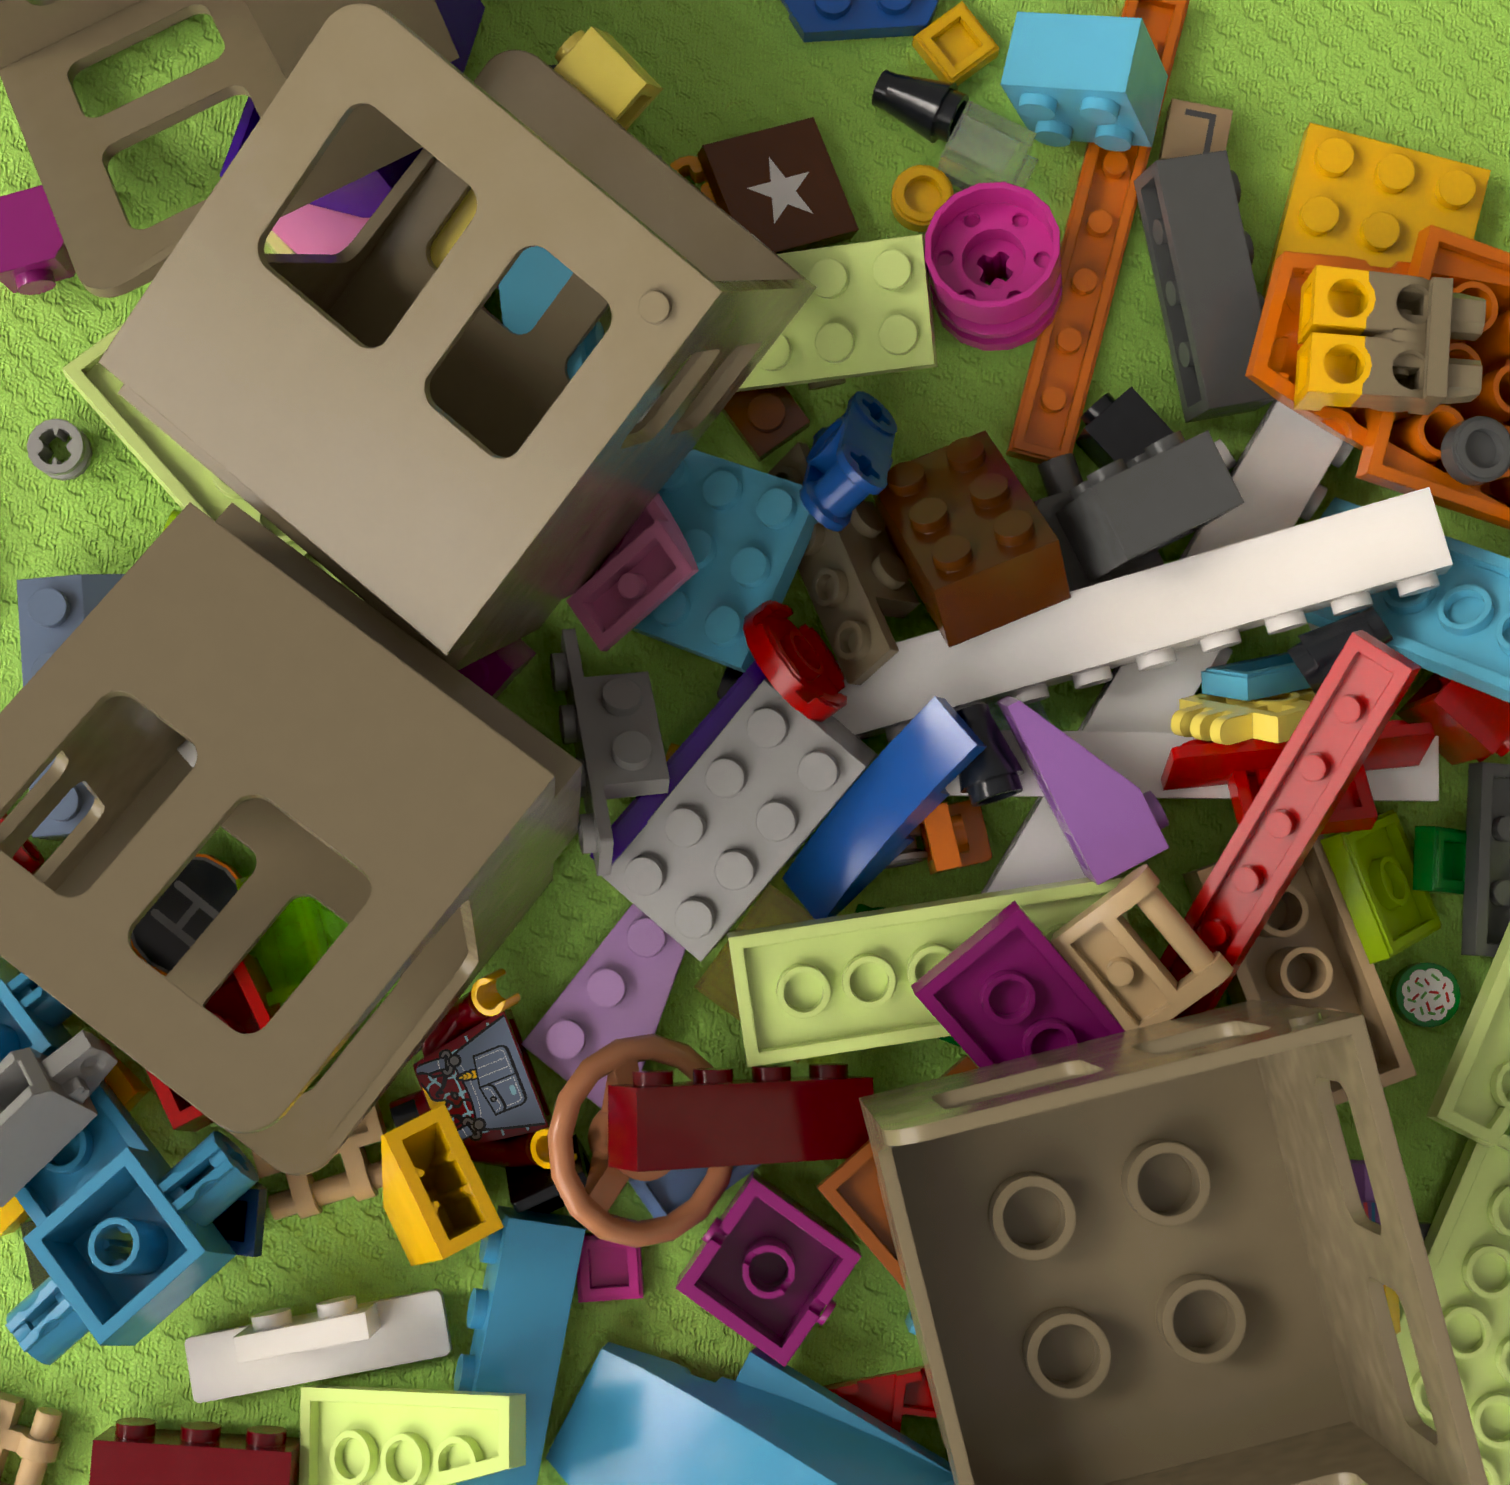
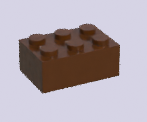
[873,430,1071,648]

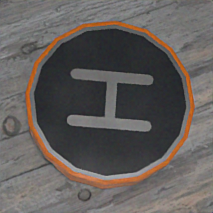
[131,854,246,976]

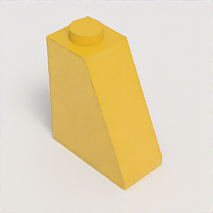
[381,1104,504,1266]

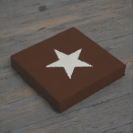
[697,117,859,254]

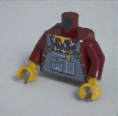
[389,969,577,1169]

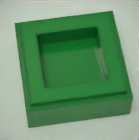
[1412,826,1467,895]

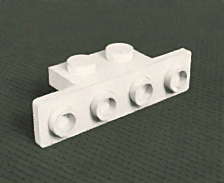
[185,1289,452,1403]

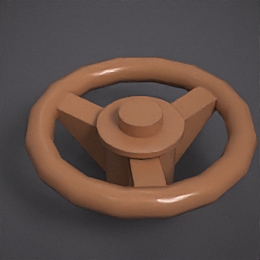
[547,1034,733,1248]

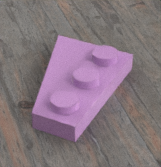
[521,904,686,1109]

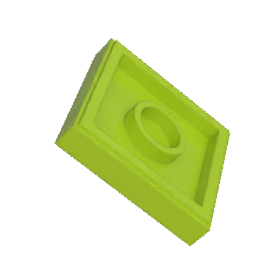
[1320,809,1442,964]

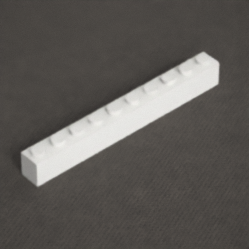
[981,399,1354,894]
[832,487,1453,742]

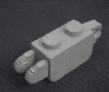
[0,1030,118,1207]

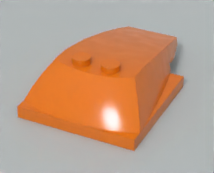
[1245,225,1510,530]

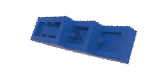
[782,696,986,919]

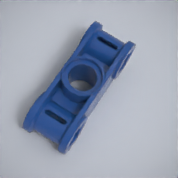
[799,391,897,532]

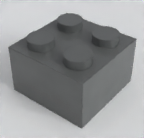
[1056,430,1244,583]

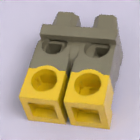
[1294,265,1486,415]

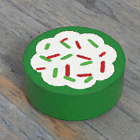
[1390,963,1461,1027]

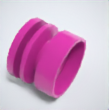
[925,182,1062,351]

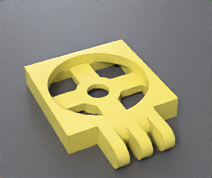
[1171,688,1315,745]

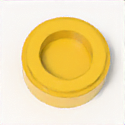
[890,165,954,232]

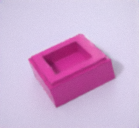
[577,1233,644,1303]

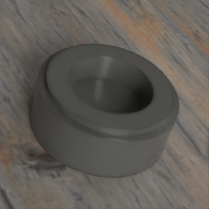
[1441,416,1510,486]

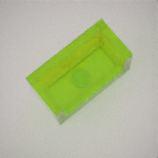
[235,875,332,1006]

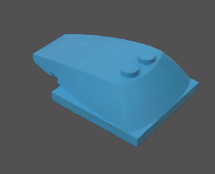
[546,1342,955,1485]

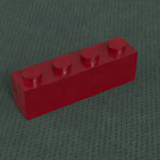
[608,1063,874,1172]

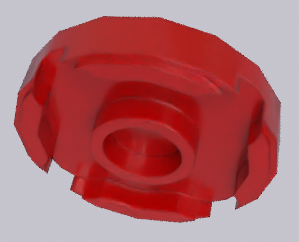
[743,600,847,722]

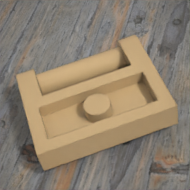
[1051,864,1234,1031]

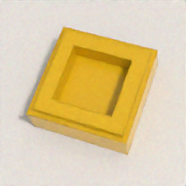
[912,1,1000,86]

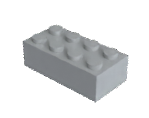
[602,678,878,962]

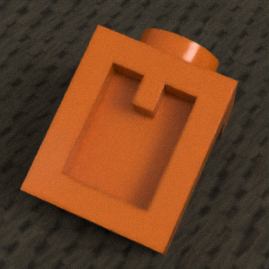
[919,800,992,875]

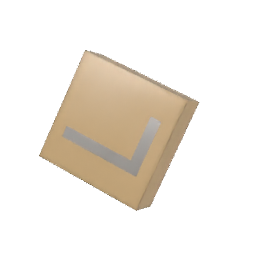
[1158,98,1233,160]

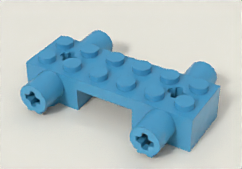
[0,956,259,1365]

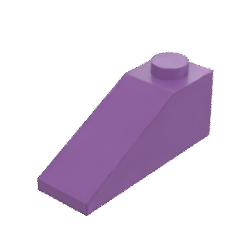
[997,696,1169,885]

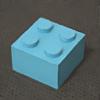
[1000,12,1168,151]

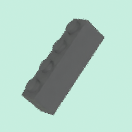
[1134,150,1275,423]

